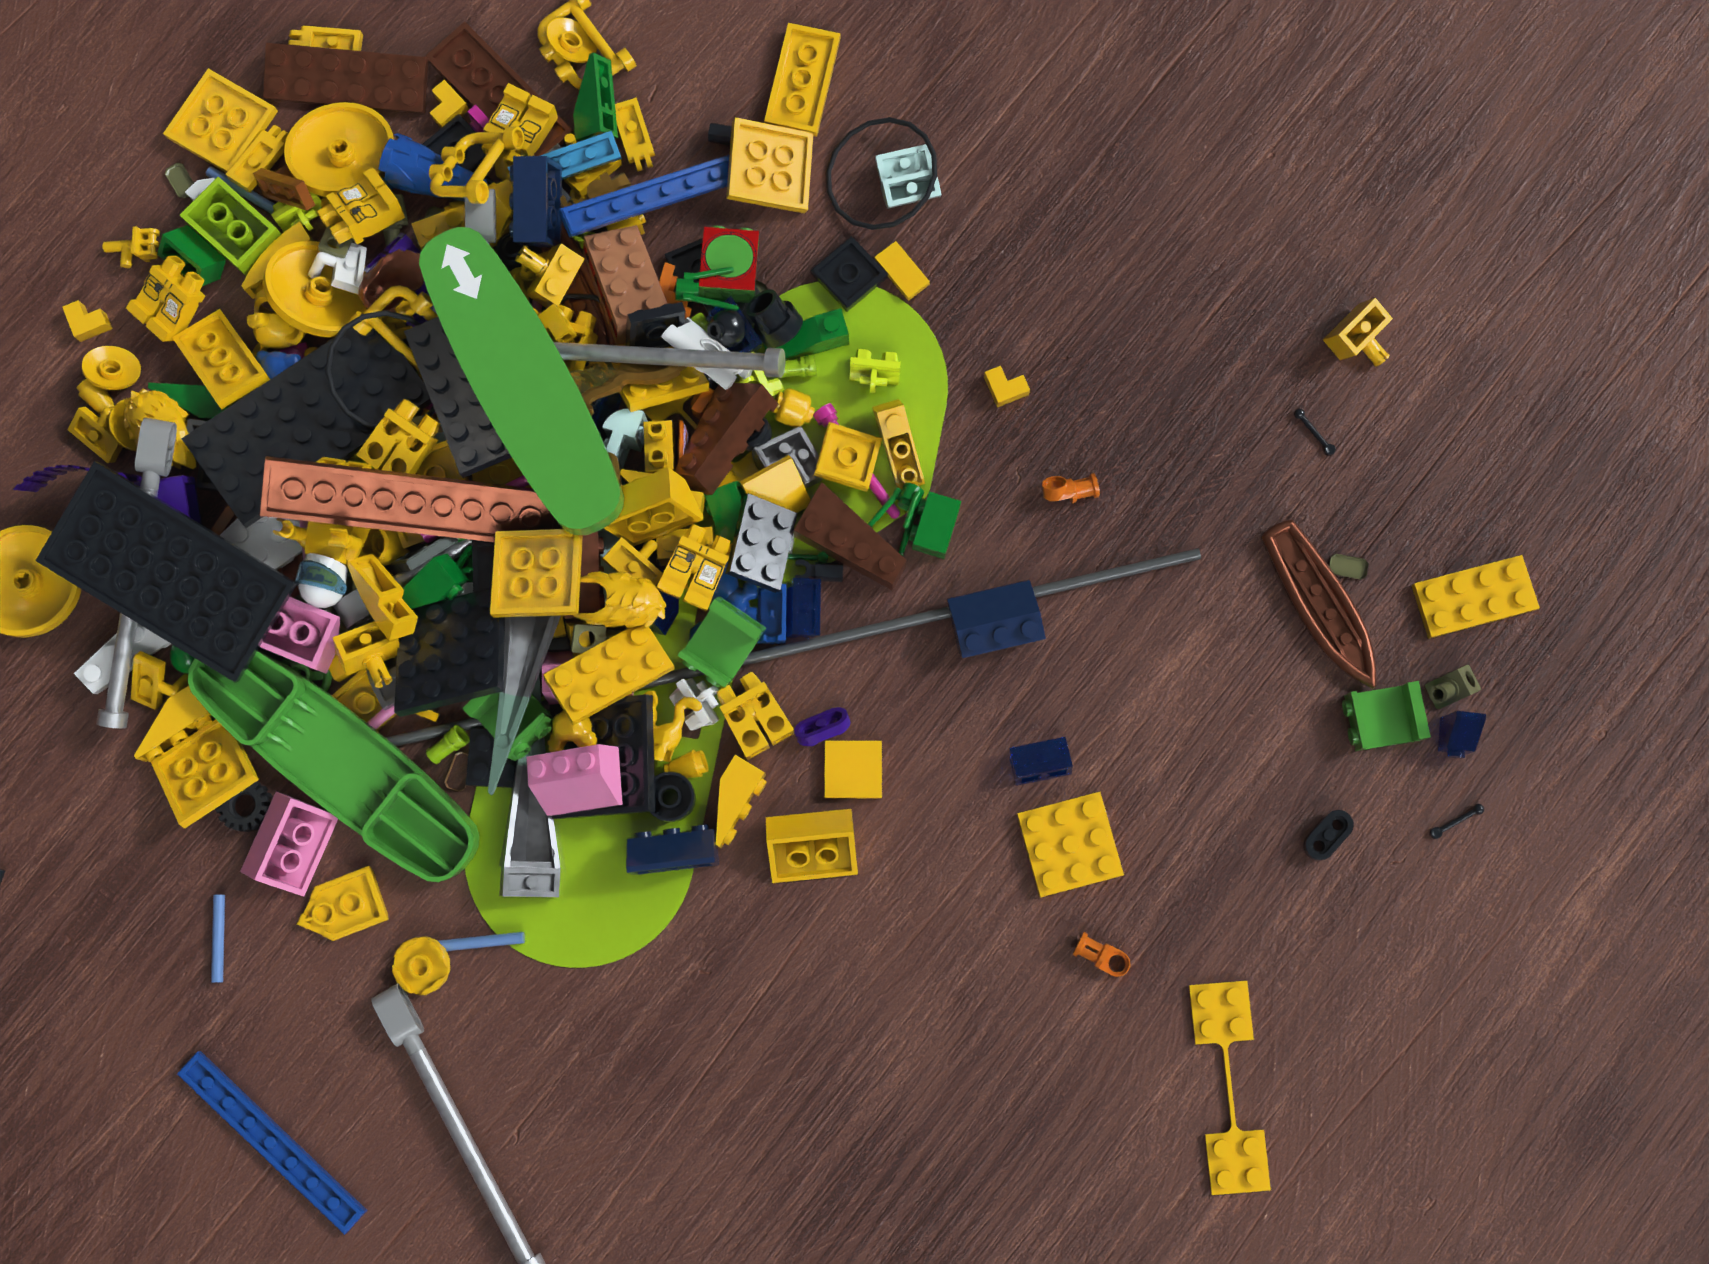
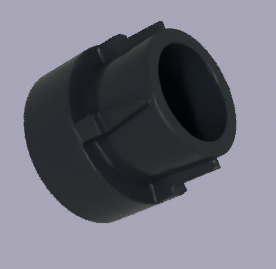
[746,289,803,348]
[650,772,696,822]

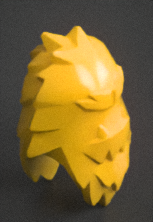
[124,388,196,469]
[573,571,666,628]

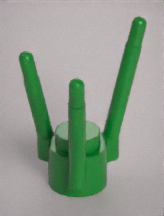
[675,267,739,311]
[868,483,924,555]

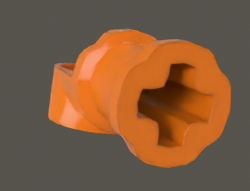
[1042,473,1100,503]
[1072,932,1131,977]

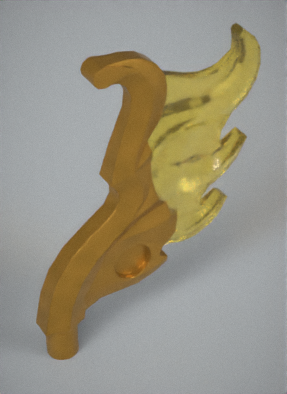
[569,361,687,416]

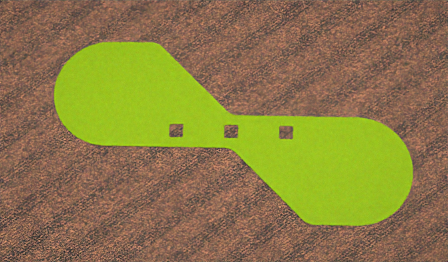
[465,282,948,968]

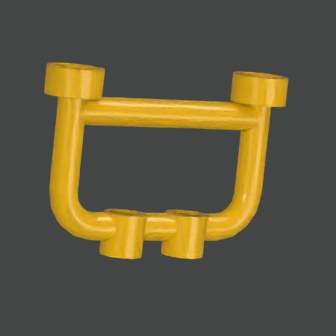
[537,0,637,90]
[429,127,525,204]
[349,285,438,382]

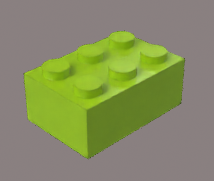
[180,176,281,276]

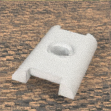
[661,317,753,390]

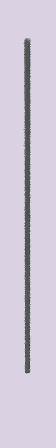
[386,548,1201,747]

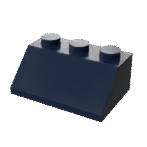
[509,156,562,248]
[947,580,1046,658]
[626,825,719,875]

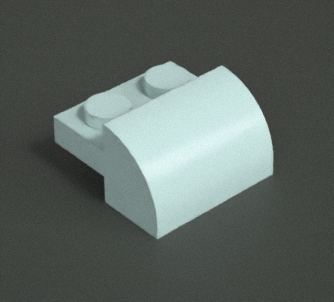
[875,144,942,209]
[602,408,648,471]

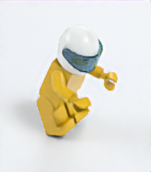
[273,457,372,608]

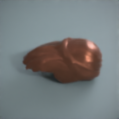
[358,249,424,313]

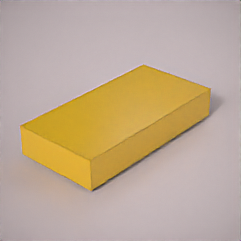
[874,241,930,301]

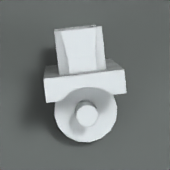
[669,678,720,730]

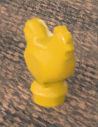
[547,710,597,752]

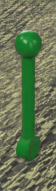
[788,552,828,562]

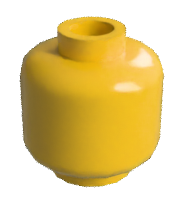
[773,388,815,428]

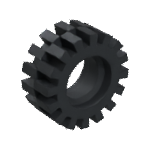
[216,782,273,832]

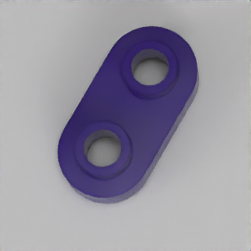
[794,707,851,746]

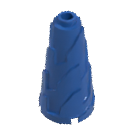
[378,133,489,202]

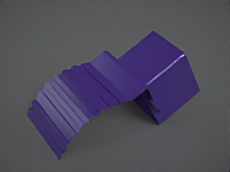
[13,465,203,525]

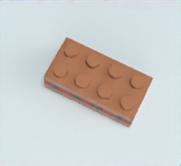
[583,225,667,345]

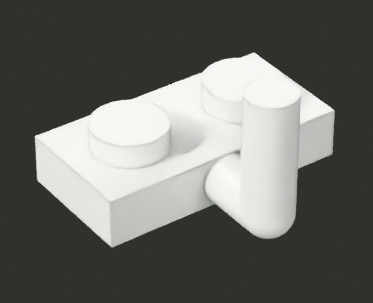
[308,243,367,294]

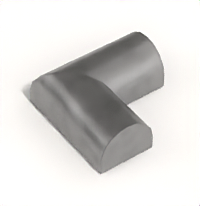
[752,426,823,488]

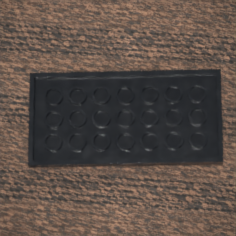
[181,327,432,528]
[35,461,298,682]

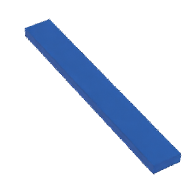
[559,155,730,238]
[177,1051,368,1235]

